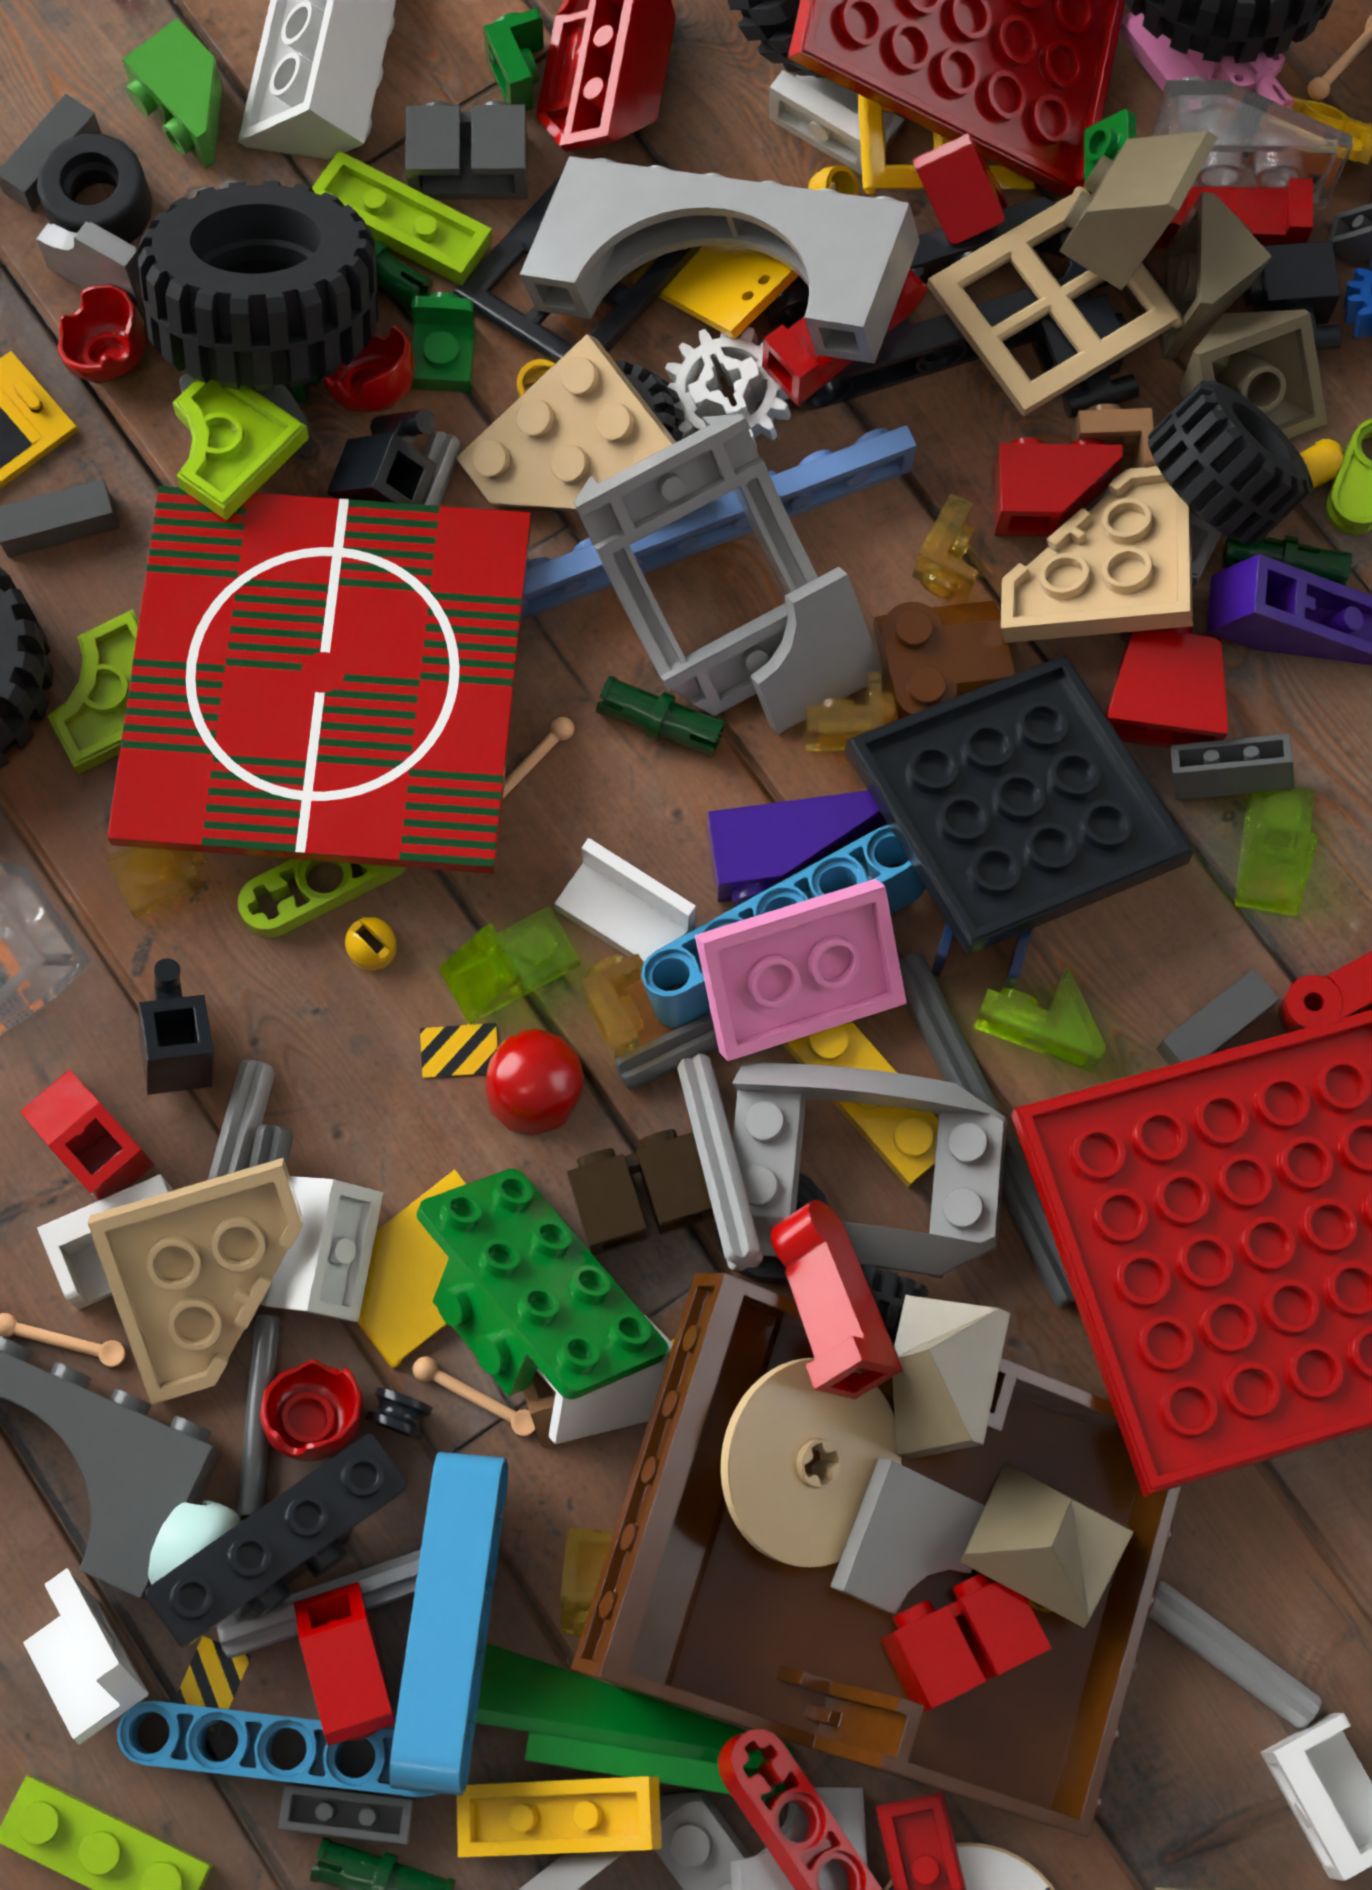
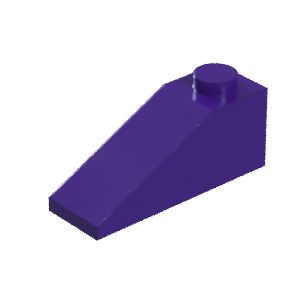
[1207,554,1372,665]
[707,790,887,906]

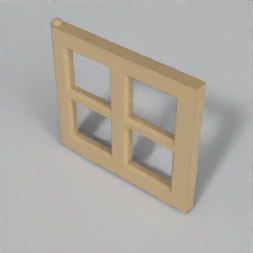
[927,187,1183,416]

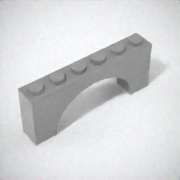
[520,156,920,364]

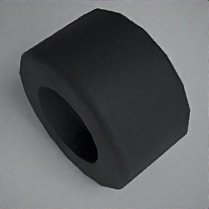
[37,134,152,244]

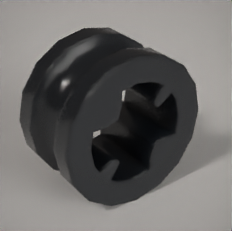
[365,1387,433,1440]

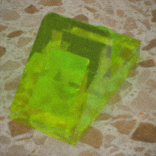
[1234,787,1318,916]
[438,906,580,1025]
[973,967,1106,1073]

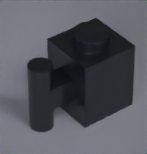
[1243,241,1342,351]
[1031,294,1139,419]
[327,409,437,505]
[139,958,214,1095]

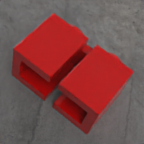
[880,1573,1052,1713]

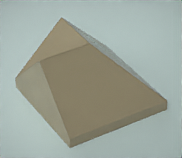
[1163,192,1272,359]
[1178,309,1328,439]
[892,1295,1011,1460]
[960,1462,1133,1628]

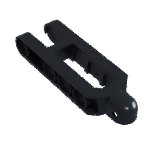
[764,197,1112,409]

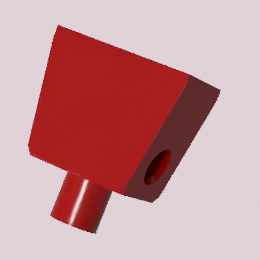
[1105,608,1228,748]

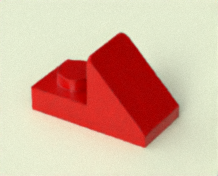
[912,133,1009,245]

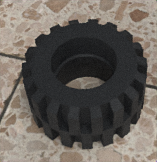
[1148,380,1313,545]

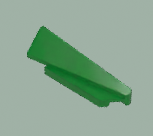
[476,1643,794,1800]

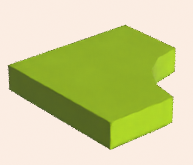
[172,380,309,521]
[47,609,139,775]

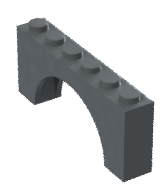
[0,1336,222,1600]

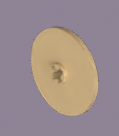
[721,1358,901,1568]

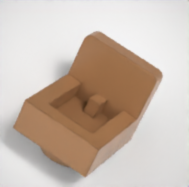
[1070,403,1157,468]

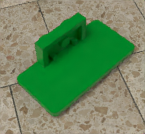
[417,1169,668,1399]

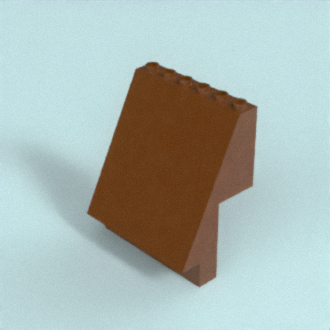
[571,1273,1181,1838]

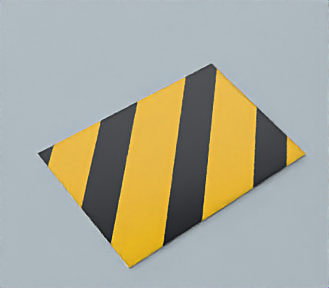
[420,1023,498,1078]
[173,1636,252,1734]

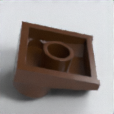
[873,601,1015,721]

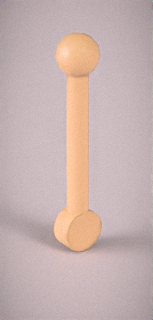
[1307,15,1372,101]
[502,717,575,806]
[0,1313,126,1368]
[412,1356,535,1437]

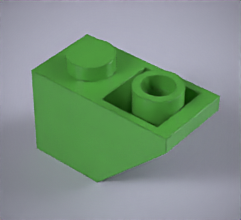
[122,18,223,169]

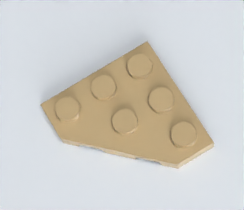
[456,334,676,512]
[1001,466,1193,643]
[88,1158,304,1405]

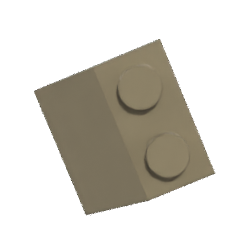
[1059,131,1218,290]

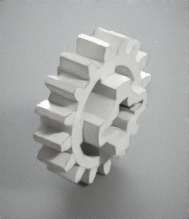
[665,326,791,449]

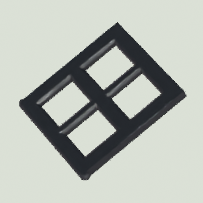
[453,174,701,363]

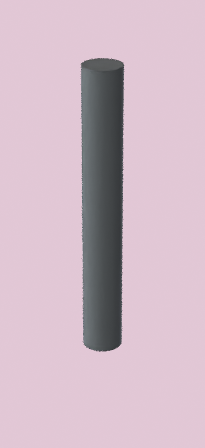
[237,1314,281,1517]

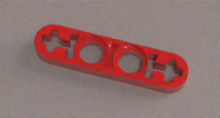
[718,1729,882,1890]

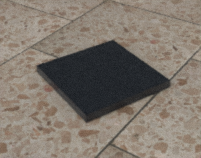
[844,655,1194,956]

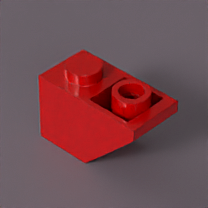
[993,437,1123,537]
[20,1069,155,1201]
[293,1582,395,1746]

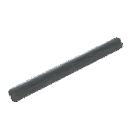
[899,953,1076,1307]

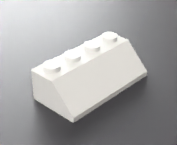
[237,0,396,160]

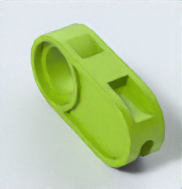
[1325,419,1372,536]

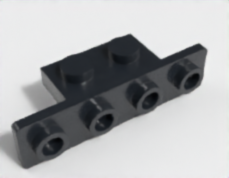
[145,1434,407,1648]

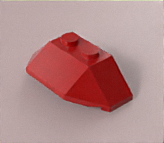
[536,0,676,152]

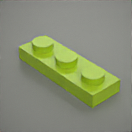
[312,150,492,286]
[0,1775,214,1890]

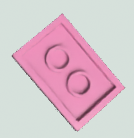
[695,879,907,1061]

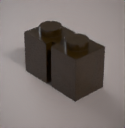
[567,1129,715,1256]

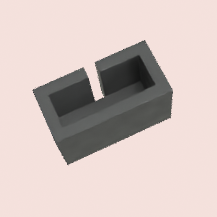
[405,101,528,200]

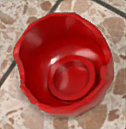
[57,284,148,384]
[323,325,415,412]
[485,1029,585,1136]
[259,1359,363,1463]

